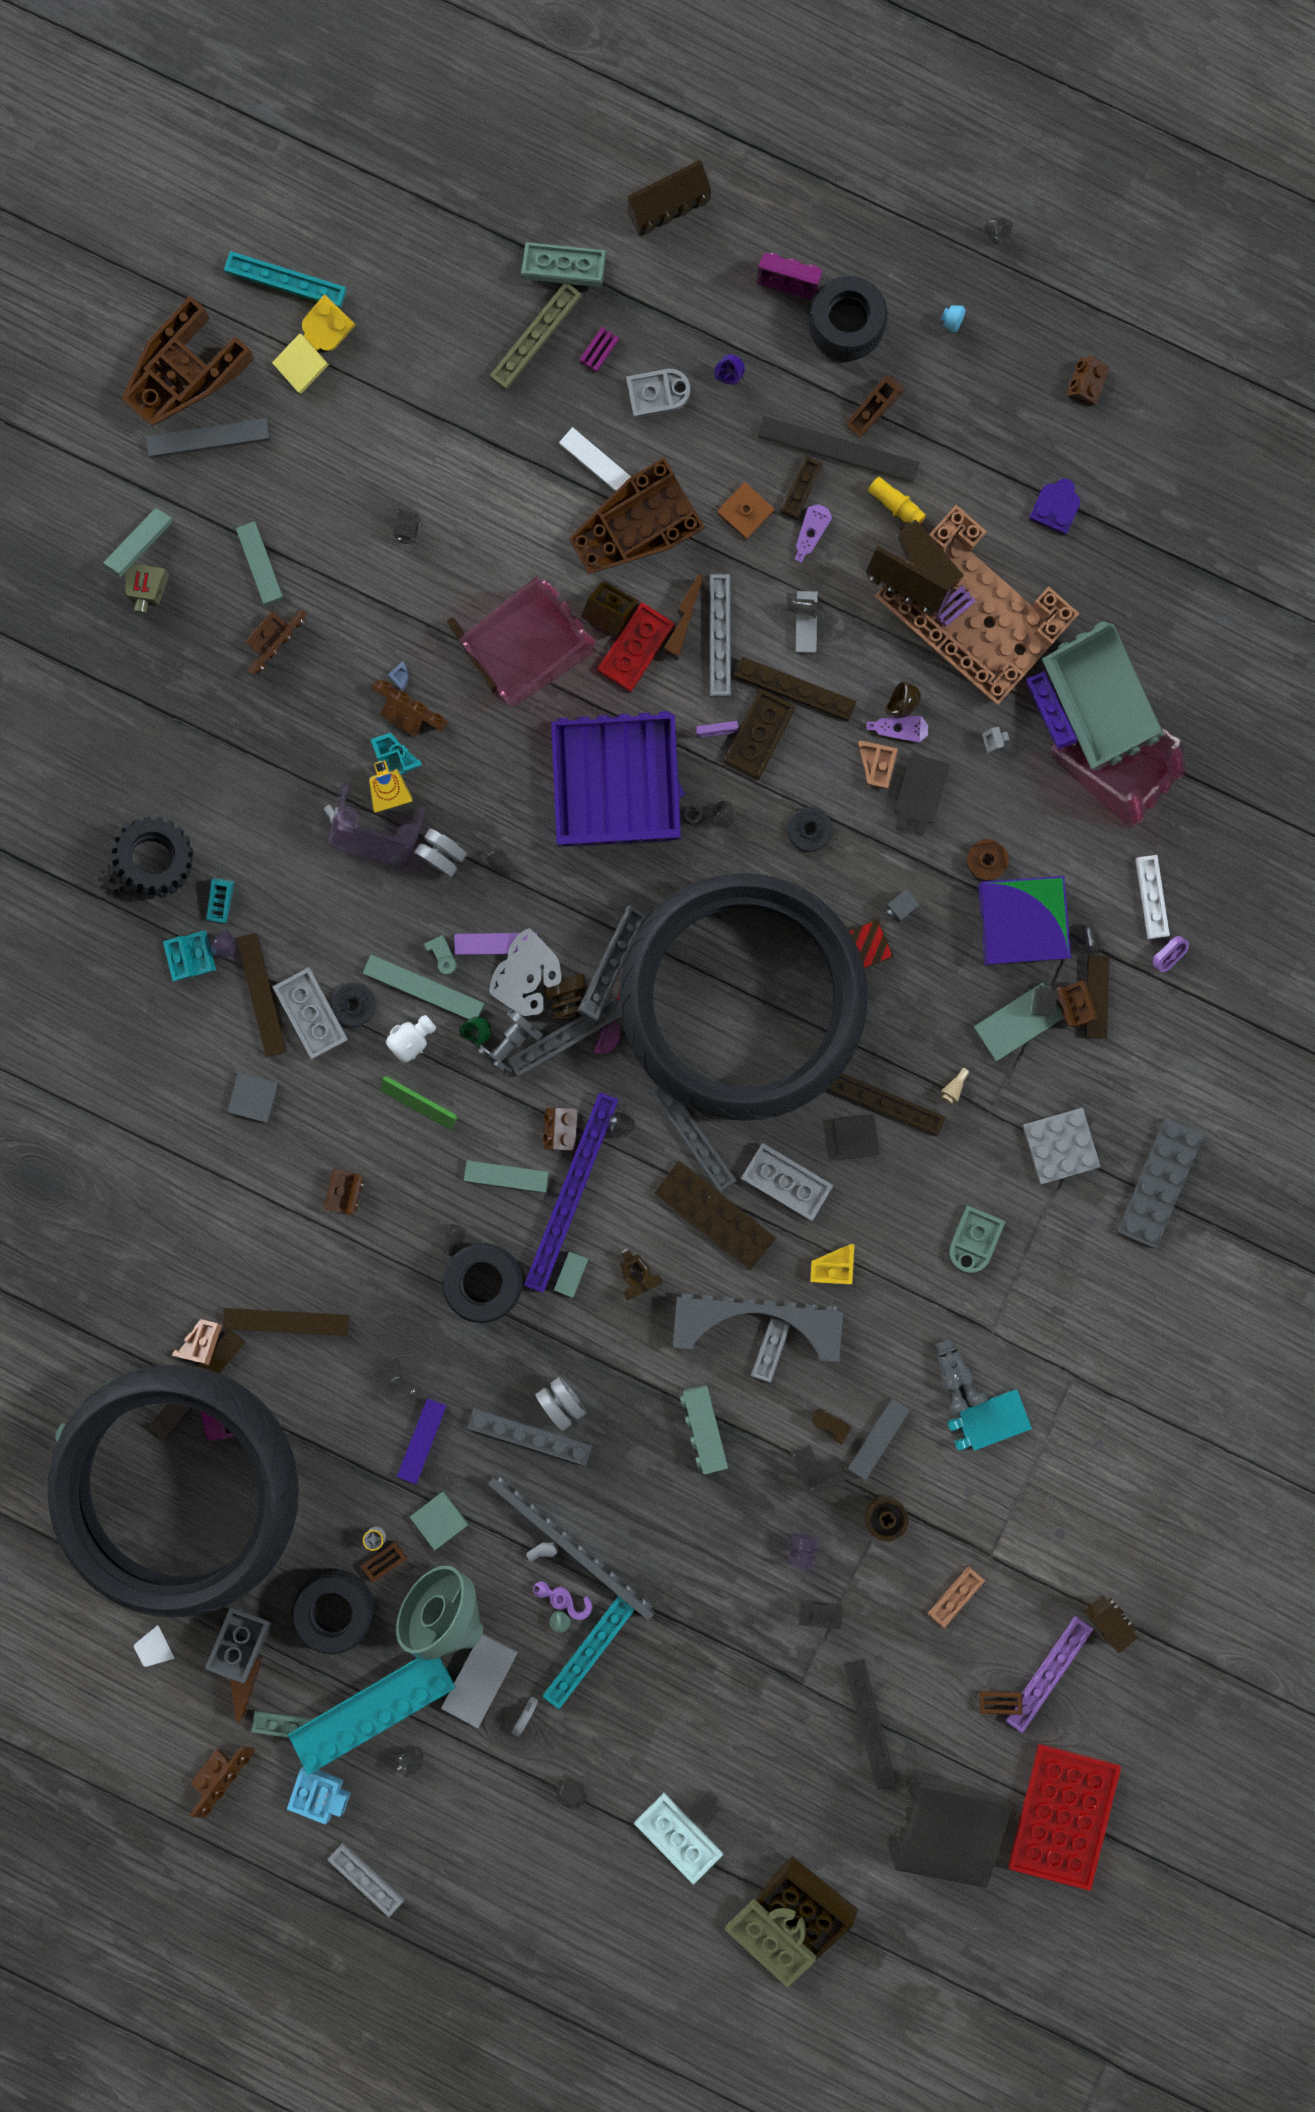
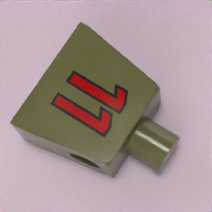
[126,564,169,614]

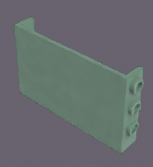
[1042,621,1164,770]

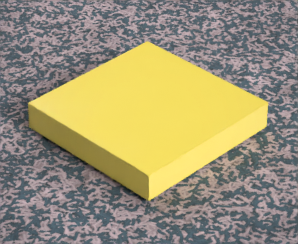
[272,334,329,394]

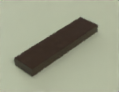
[447,617,499,693]
[1085,955,1110,1039]

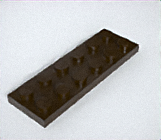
[654,1161,776,1270]

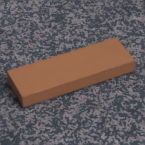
[928,1566,985,1628]

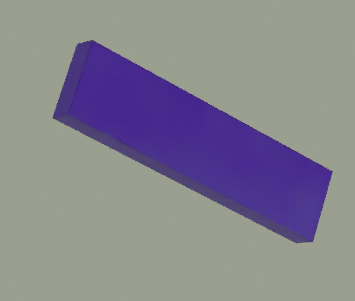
[1025,672,1077,750]
[397,1398,447,1484]

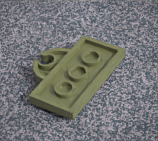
[725,1899,816,1988]

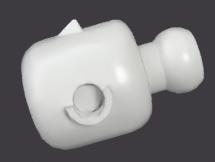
[386,1015,436,1063]

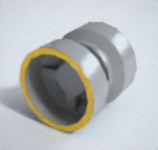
[363,1526,386,1551]

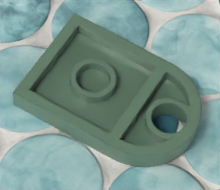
[949,1205,1006,1273]

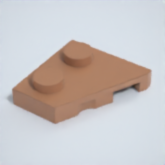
[859,740,898,790]

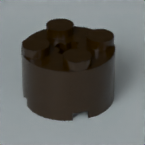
[864,1495,909,1542]

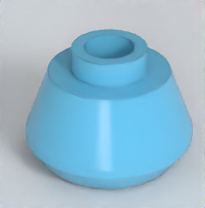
[941,305,966,333]

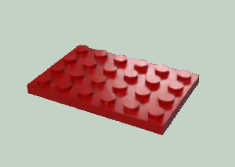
[1008,1743,1121,1891]

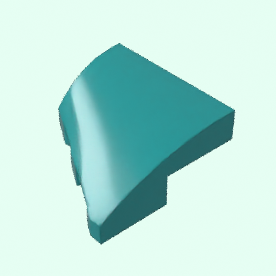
[371,733,422,775]

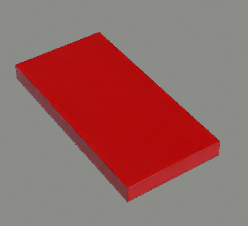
[597,602,676,693]

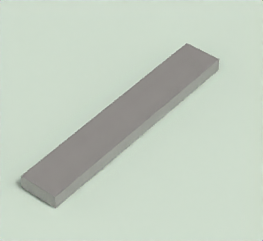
[710,574,731,697]

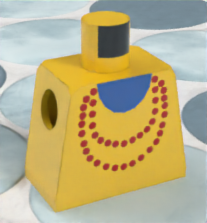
[369,760,413,812]

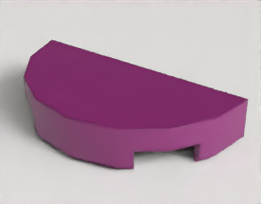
[594,1021,621,1054]

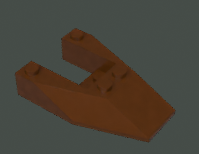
[121,296,255,427]

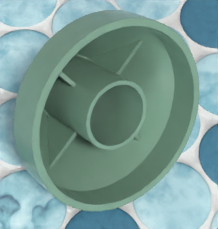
[396,1566,483,1660]

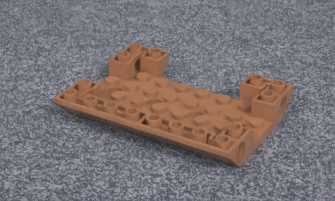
[874,505,1079,706]

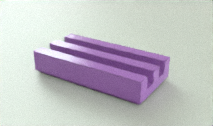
[933,585,976,628]
[696,721,738,738]

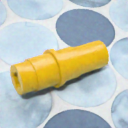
[868,477,926,524]

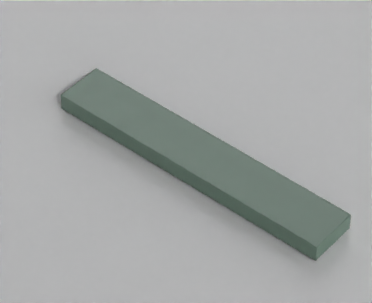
[363,955,484,1019]

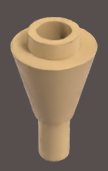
[940,1068,969,1104]

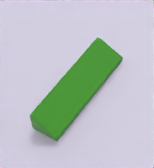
[380,1076,458,1130]

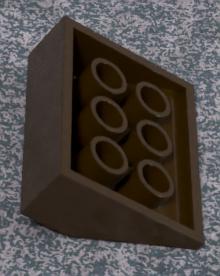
[755,1856,858,1960]

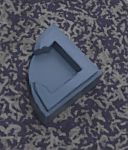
[388,661,409,691]

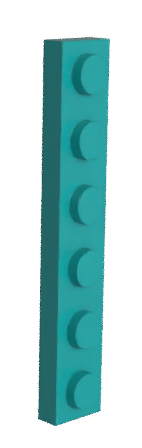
[224,251,347,309]
[543,1595,635,1709]

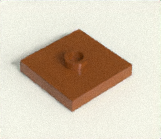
[717,482,775,540]

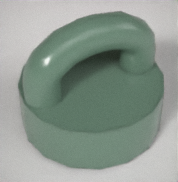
[549,1610,571,1633]

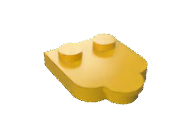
[302,295,356,351]

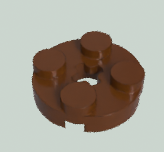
[967,839,1009,881]

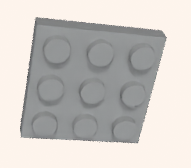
[1022,1108,1100,1184]

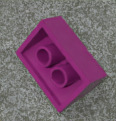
[756,252,823,300]

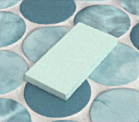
[634,1792,723,1885]

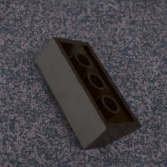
[627,159,711,235]
[866,546,951,617]

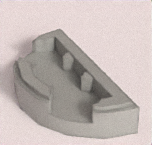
[512,1696,538,1737]

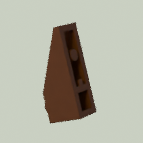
[846,375,906,438]
[230,1655,264,1722]

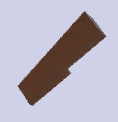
[664,574,703,660]

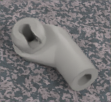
[527,1542,558,1561]

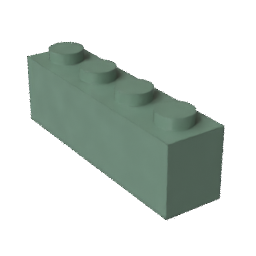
[680,1385,728,1474]

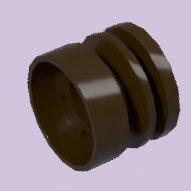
[543,974,588,1021]

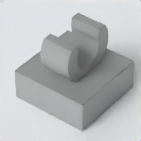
[982,727,1010,753]

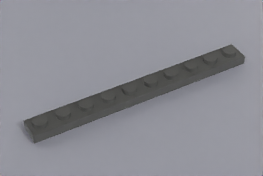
[488,1475,654,1621]

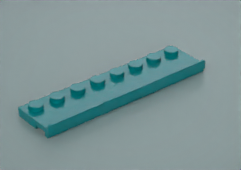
[288,1657,456,1775]

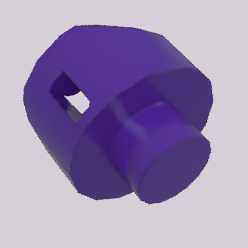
[714,355,745,385]

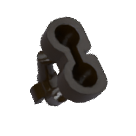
[620,1249,663,1301]

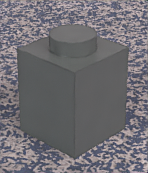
[886,889,920,923]

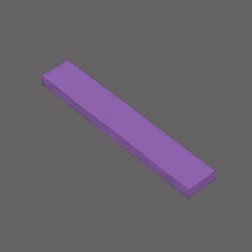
[1004,1616,1094,1733]

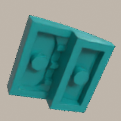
[163,931,216,981]

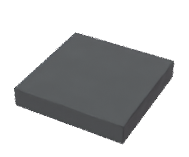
[227,1072,279,1123]

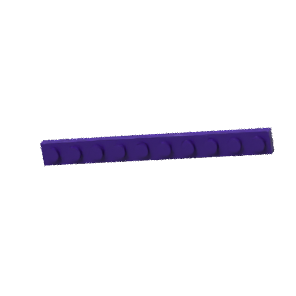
[524,1092,619,1293]

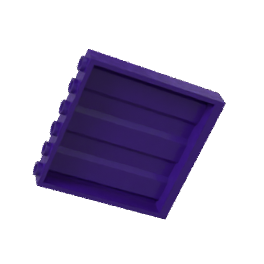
[551,711,682,847]

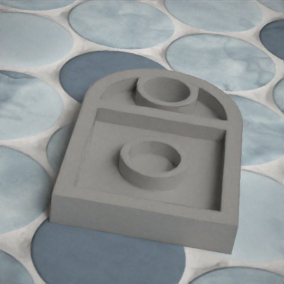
[626,369,690,419]

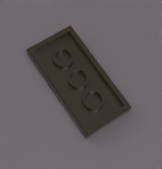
[723,688,796,780]

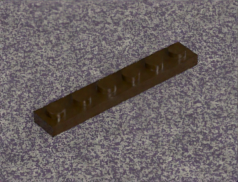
[735,657,856,721]

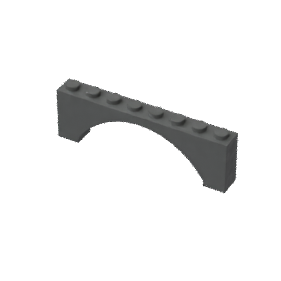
[673,1293,843,1362]

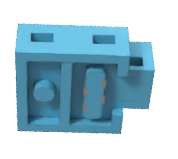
[287,1767,351,1824]

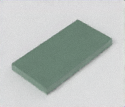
[521,242,606,287]
[973,983,1063,1062]

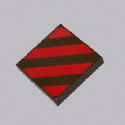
[849,919,894,969]

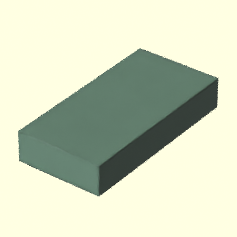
[554,1251,588,1298]

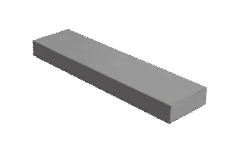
[328,1842,404,1917]

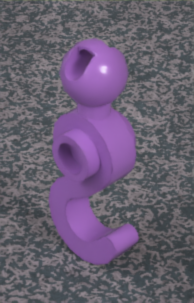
[533,1581,592,1620]

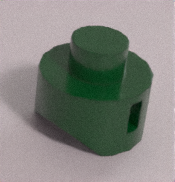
[459,1016,491,1047]

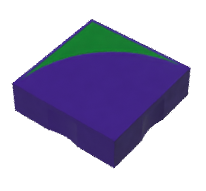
[978,876,1071,966]

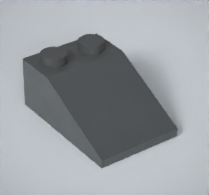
[205,1607,272,1684]

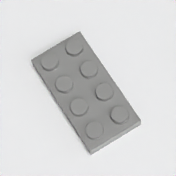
[273,967,348,1060]
[741,1143,833,1221]

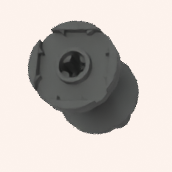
[478,1008,543,1074]

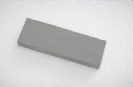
[795,591,818,654]
[751,1317,790,1383]

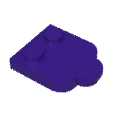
[1029,478,1080,536]

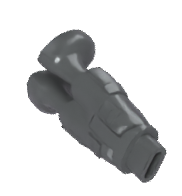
[935,1339,987,1414]

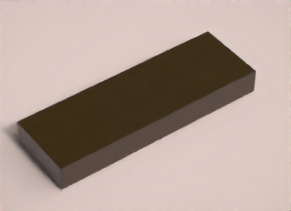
[779,455,823,520]

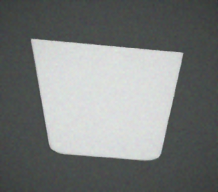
[134,1625,175,1667]

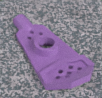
[795,504,832,563]
[867,716,928,743]

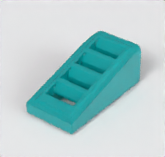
[206,878,234,923]

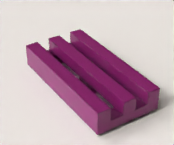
[579,327,619,373]

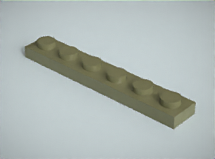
[490,284,582,390]

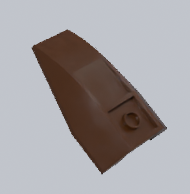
[569,457,705,575]

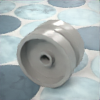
[414,828,467,878]
[536,1376,586,1431]

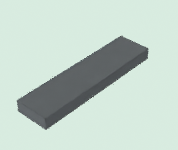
[848,1398,910,1480]

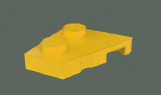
[810,1244,854,1284]

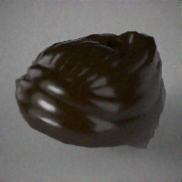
[885,681,921,719]

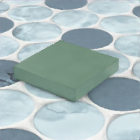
[410,1491,468,1551]

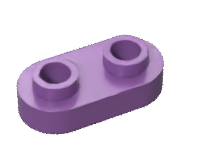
[1153,936,1189,972]

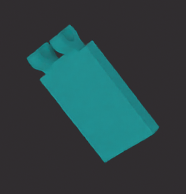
[947,1389,1032,1451]

